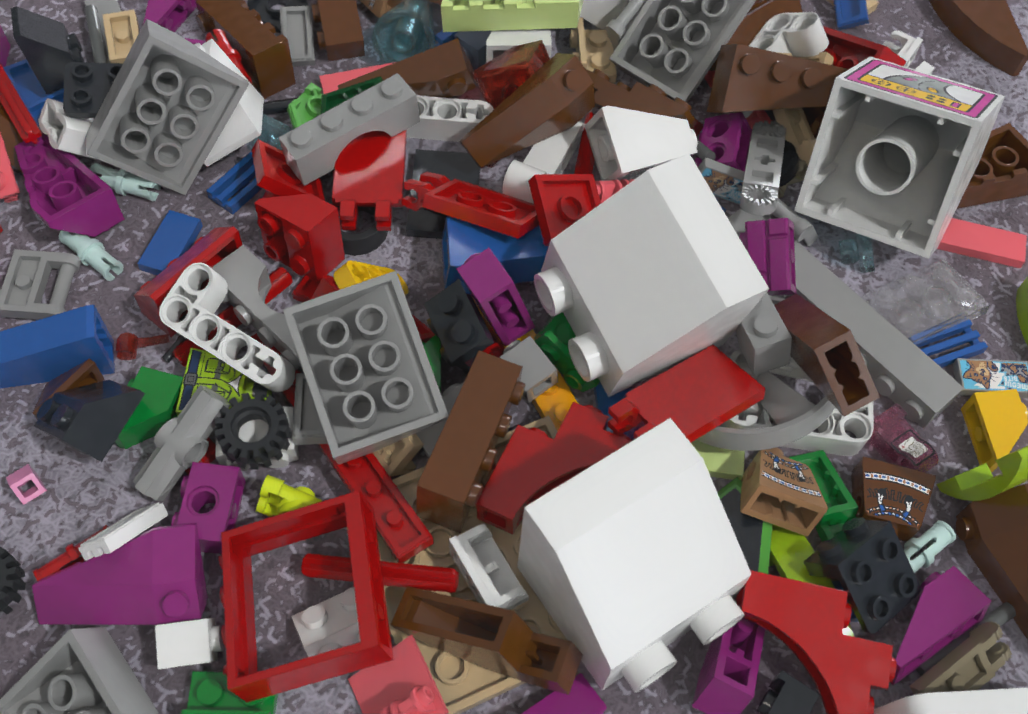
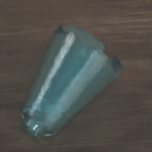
[372,0,436,64]

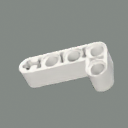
[724,12,829,118]
[407,95,494,142]
[503,121,585,204]
[159,262,295,392]
[720,401,873,456]
[873,688,1028,714]

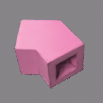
[6,464,47,505]

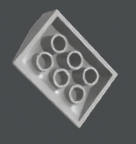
[609,0,756,102]
[86,19,249,195]
[283,271,449,464]
[0,627,159,714]

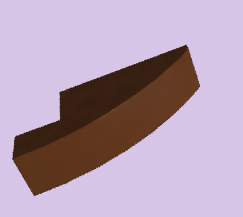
[929,0,1028,76]
[390,586,583,695]

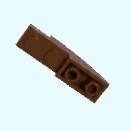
[585,68,697,128]

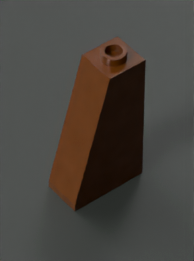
[774,293,880,416]

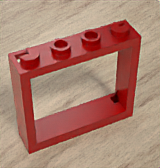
[218,490,394,703]

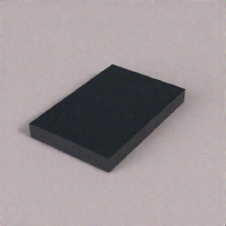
[406,149,480,239]

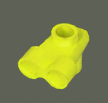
[255,475,322,517]

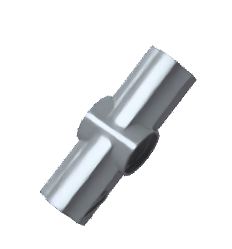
[133,385,230,501]

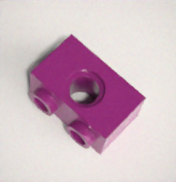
[171,462,246,554]

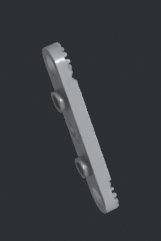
[739,121,786,216]

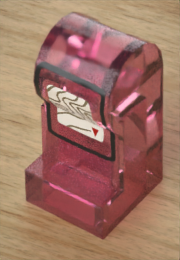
[868,403,939,473]

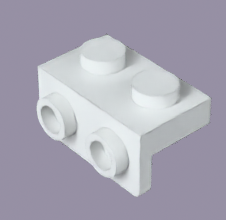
[291,587,392,657]

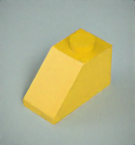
[961,389,1028,473]

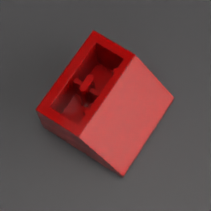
[254,193,345,283]

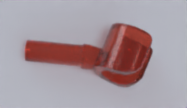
[115,333,170,360]

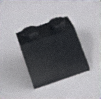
[10,6,85,94]
[34,380,145,462]

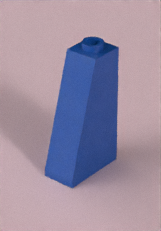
[441,216,549,289]
[0,305,115,388]

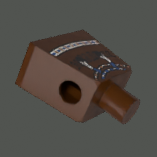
[851,457,936,542]

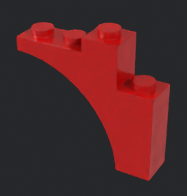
[476,402,632,535]
[735,570,897,714]

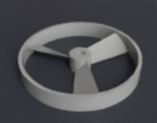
[654,295,835,451]

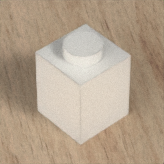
[155,618,224,669]

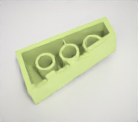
[441,0,583,32]

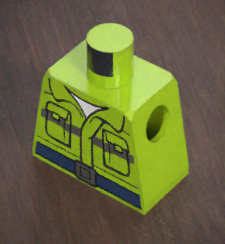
[176,348,272,416]

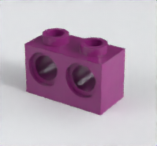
[694,111,752,172]

